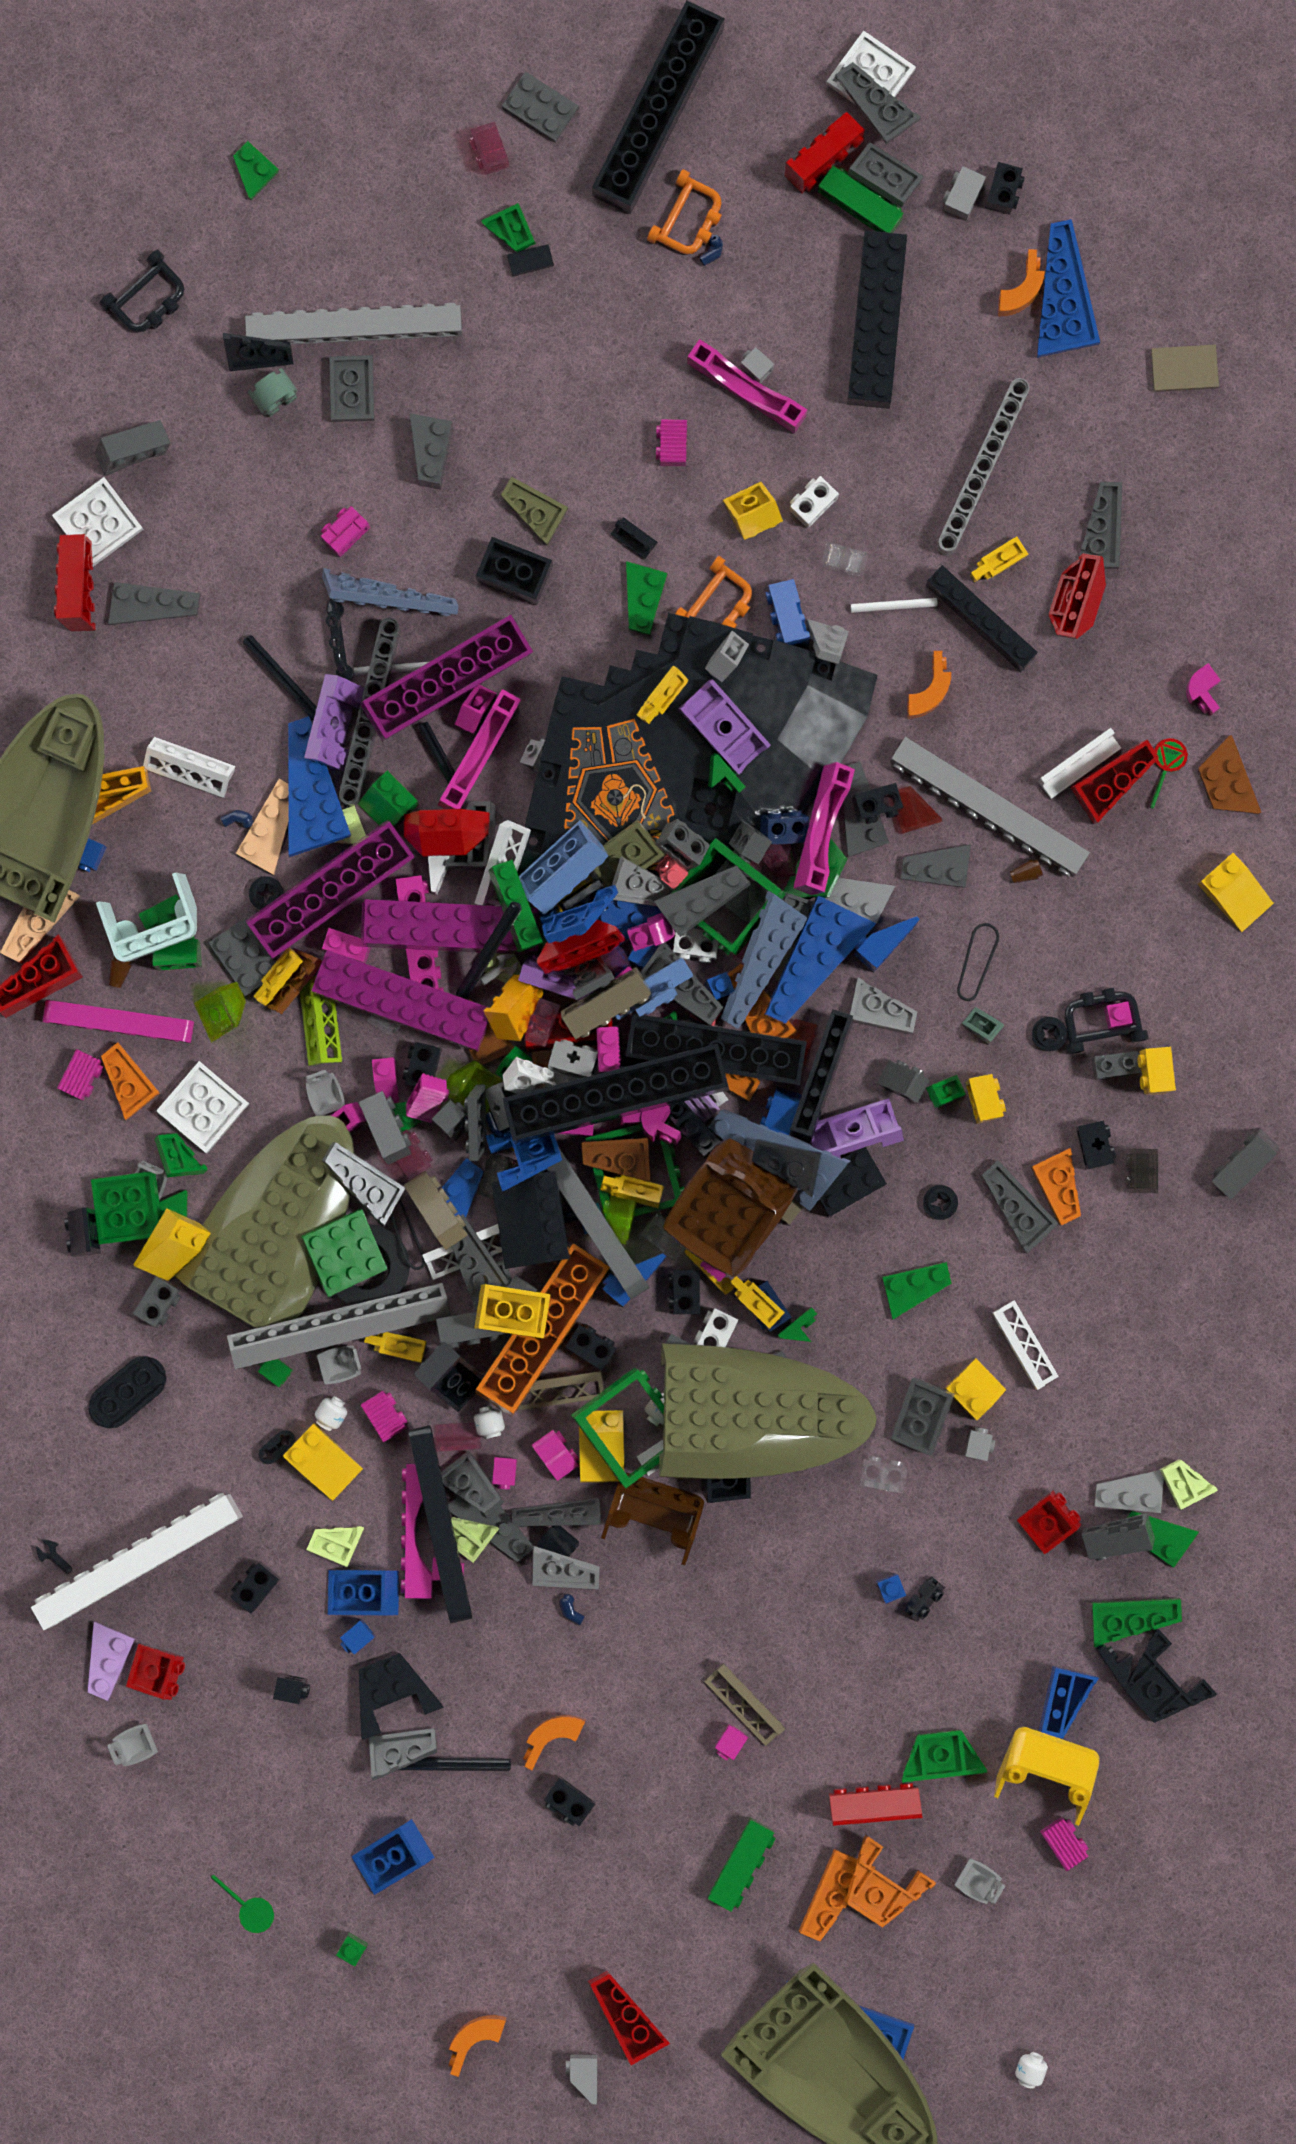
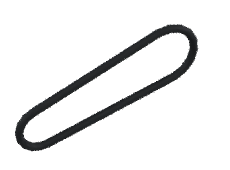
[957,923,999,1001]
[390,1199,425,1270]

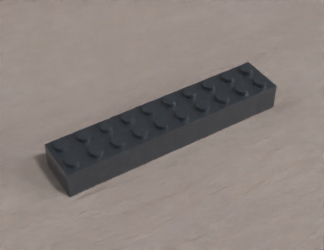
[592,0,725,214]
[502,1044,729,1144]

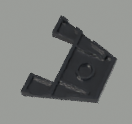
[1123,1629,1217,1723]
[358,1653,444,1740]

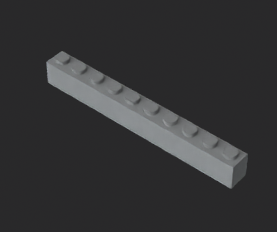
[245,303,462,345]
[890,737,1090,877]
[227,1283,450,1369]

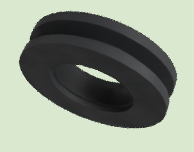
[336,1224,410,1305]

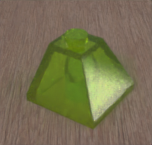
[194,982,246,1043]
[446,1060,504,1112]
[603,1196,637,1246]

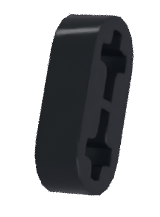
[258,1430,296,1464]

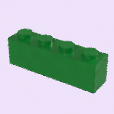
[818,166,904,233]
[488,860,543,953]
[708,1817,776,1912]

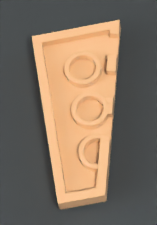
[236,779,289,875]
[0,890,80,963]

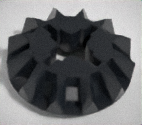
[249,876,284,910]
[1032,1017,1067,1051]
[923,1185,958,1220]

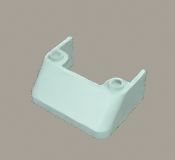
[96,873,197,962]

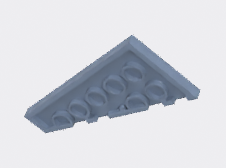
[322,568,459,616]
[721,891,808,1029]
[708,1109,850,1211]

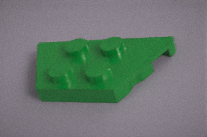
[783,838,848,899]
[901,1730,987,1783]

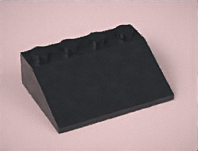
[491,1171,571,1269]

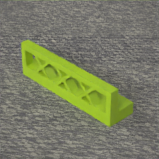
[300,976,342,1066]

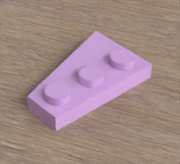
[88,1621,135,1701]

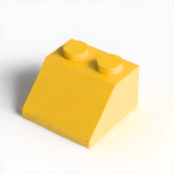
[723,482,783,540]
[1137,1047,1176,1095]
[965,1074,1006,1124]
[944,1358,1006,1421]

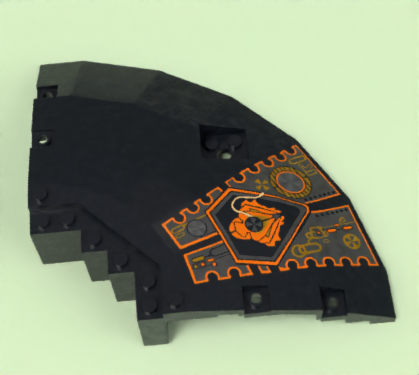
[517,613,878,902]

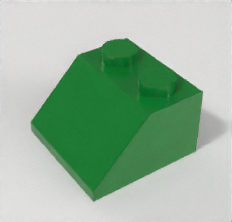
[358,770,419,828]
[153,936,202,971]

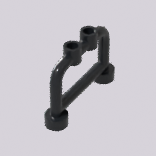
[99,249,185,333]
[326,599,354,681]
[1064,988,1149,1055]

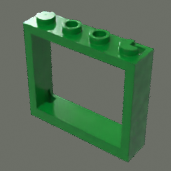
[671,838,786,956]
[585,1123,684,1224]
[571,1367,664,1488]

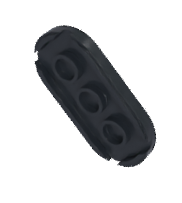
[89,1356,167,1428]

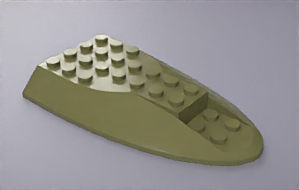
[0,694,105,923]
[174,1116,354,1328]
[659,1343,876,1479]
[721,1962,938,2144]

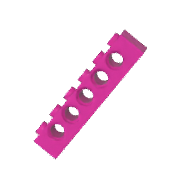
[396,875,444,991]

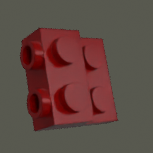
[1017,1490,1081,1554]
[126,1644,185,1700]

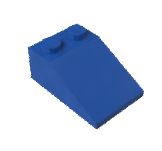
[854,916,920,972]
[603,1254,666,1307]
[328,1570,399,1616]
[351,1819,435,1895]

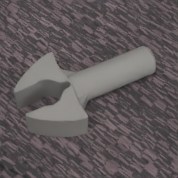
[480,954,518,985]

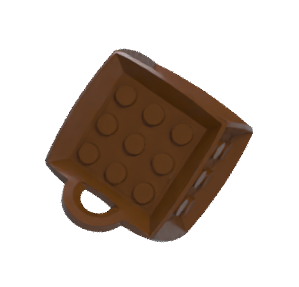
[663,1138,799,1277]

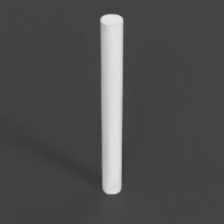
[851,598,937,613]
[354,662,429,676]

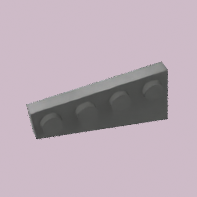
[835,62,921,144]
[843,762,889,857]
[654,865,751,937]

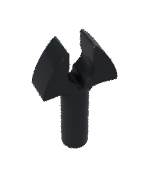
[36,1540,73,1574]

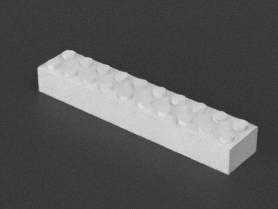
[31,1493,243,1630]

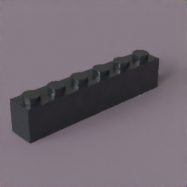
[926,565,1038,672]
[790,1009,853,1143]

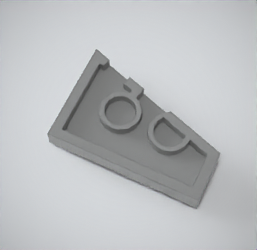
[806,619,849,664]
[612,856,674,906]
[825,878,895,925]
[850,977,917,1034]
[1094,1470,1164,1513]
[532,1546,600,1589]

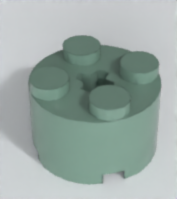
[248,368,298,417]

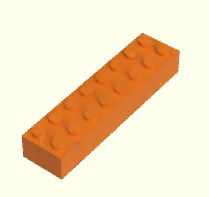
[475,1243,610,1417]

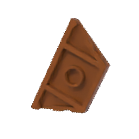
[1198,735,1262,815]

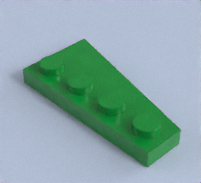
[1092,1598,1182,1648]

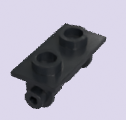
[611,517,658,559]
[904,1576,945,1622]

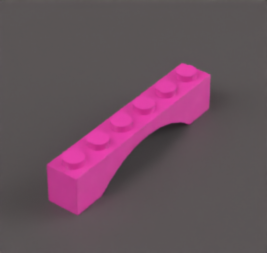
[687,339,807,434]
[438,689,521,809]
[793,762,855,895]
[401,1464,433,1598]

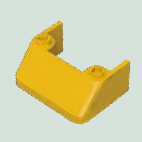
[994,1727,1100,1826]

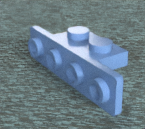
[616,958,693,1020]

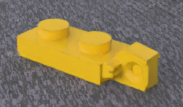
[970,537,1029,582]
[637,666,688,724]
[254,948,303,1006]
[601,1175,664,1208]
[684,1249,734,1295]
[730,1276,785,1329]
[364,1332,427,1363]

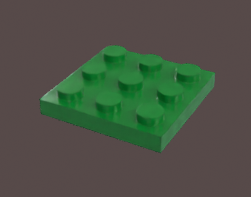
[91,1172,161,1245]
[301,1209,387,1297]

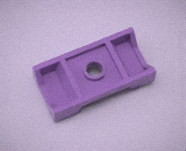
[304,674,364,771]
[677,679,770,775]
[518,954,612,1000]
[811,1098,904,1158]

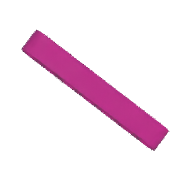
[42,1000,194,1043]

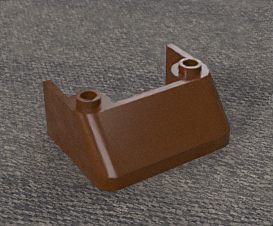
[601,1473,704,1566]

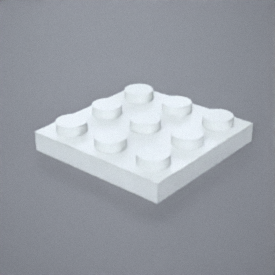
[826,31,916,105]
[52,477,143,567]
[157,1061,249,1153]

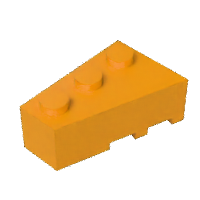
[92,766,151,825]
[484,974,543,1041]

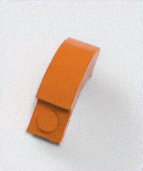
[998,249,1045,317]
[907,651,952,719]
[523,1715,586,1770]
[448,2015,507,2077]

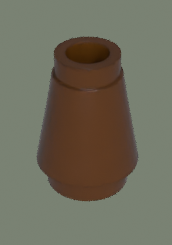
[1010,859,1043,883]
[109,956,132,988]

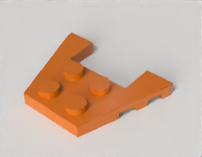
[845,1834,936,1928]

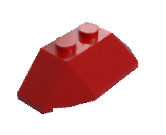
[1048,553,1106,639]
[404,809,490,857]
[536,920,625,974]

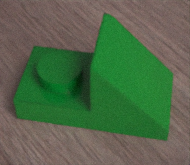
[708,753,746,793]
[926,1075,966,1108]
[777,1307,817,1342]

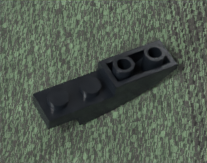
[668,1102,721,1159]

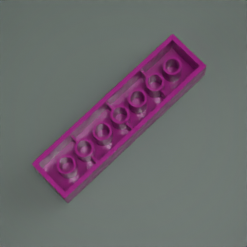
[360,615,533,742]
[246,820,415,959]
[361,899,539,955]
[312,950,489,1052]

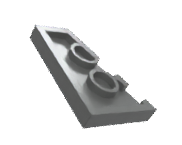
[441,1451,505,1516]
[369,1728,437,1781]

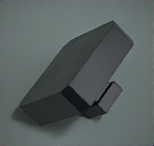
[537,1525,580,1557]

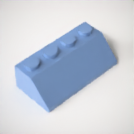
[519,820,608,915]

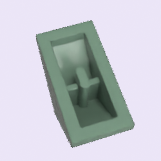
[962,1007,1004,1044]

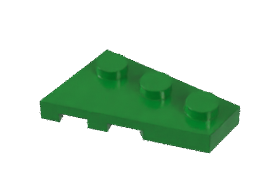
[626,561,668,636]
[882,1262,952,1320]
[1127,1511,1199,1568]

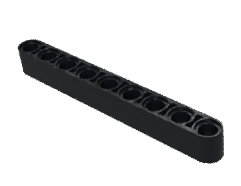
[408,1425,472,1624]

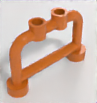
[646,169,722,255]
[675,556,752,628]

